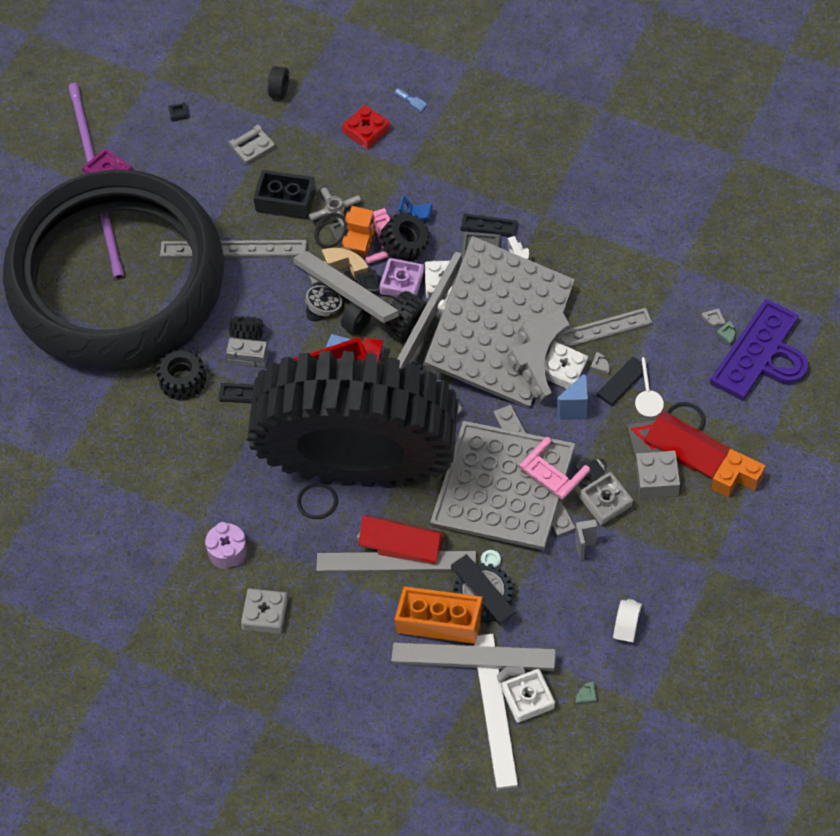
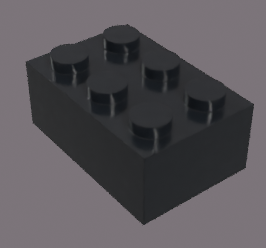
[253,170,316,219]

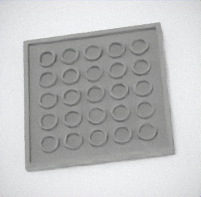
[430,421,576,550]

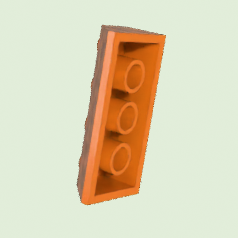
[394,587,483,644]

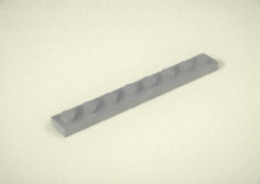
[493,405,575,538]

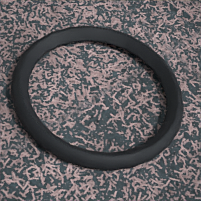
[314,213,347,248]
[667,402,705,431]
[297,483,338,519]

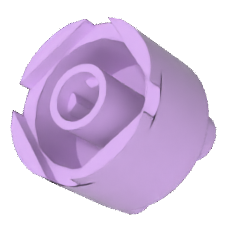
[205,522,247,569]

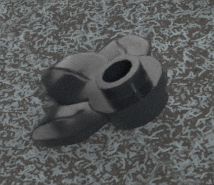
[576,455,605,489]

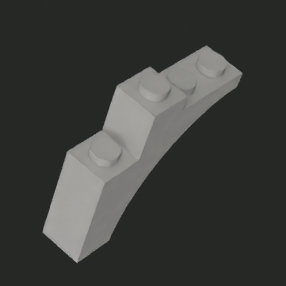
[507,309,569,402]

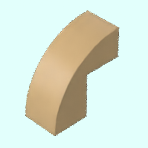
[322,248,369,281]

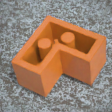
[342,206,377,258]
[711,449,766,498]

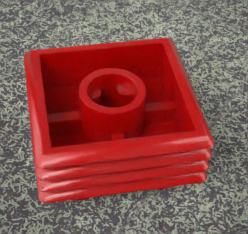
[342,105,390,150]

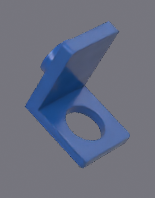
[398,196,433,220]

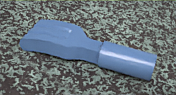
[395,88,427,112]

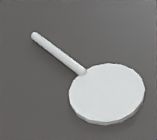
[635,357,664,417]

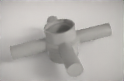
[309,188,361,229]

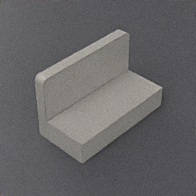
[575,519,597,561]

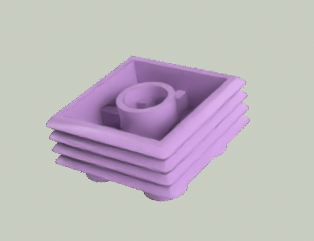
[379,258,424,297]

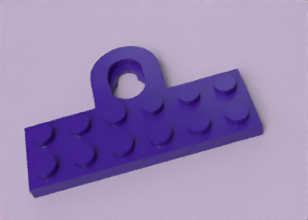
[710,299,808,400]

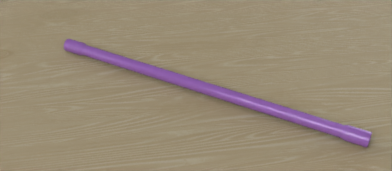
[68,83,125,280]

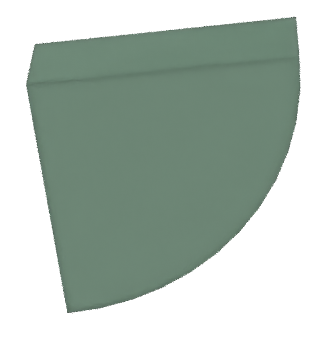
[716,321,735,346]
[576,681,596,705]

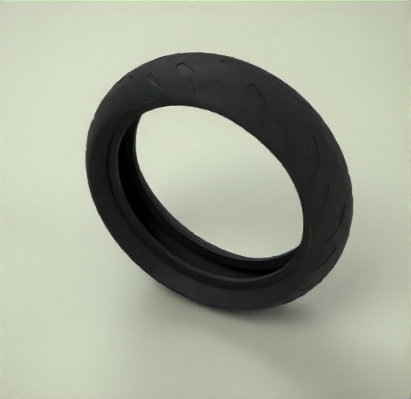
[3,170,224,370]

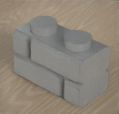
[226,338,269,368]

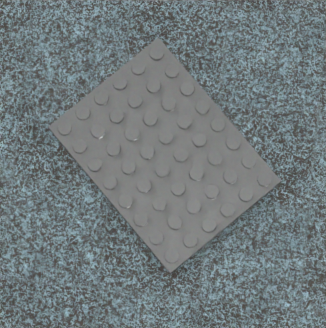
[423,236,575,408]

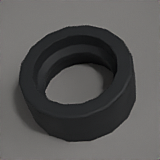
[341,302,372,335]

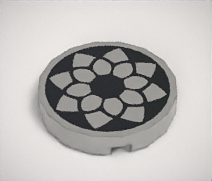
[305,285,342,317]

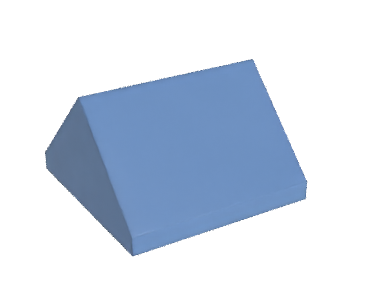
[557,374,588,420]

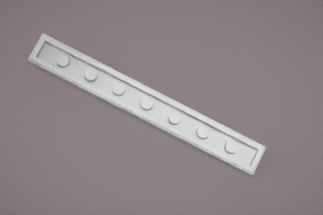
[474,634,518,790]

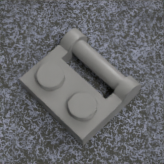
[228,124,275,165]

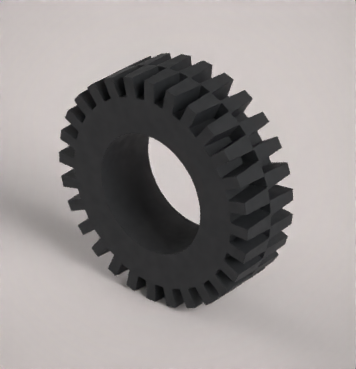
[247,351,458,488]

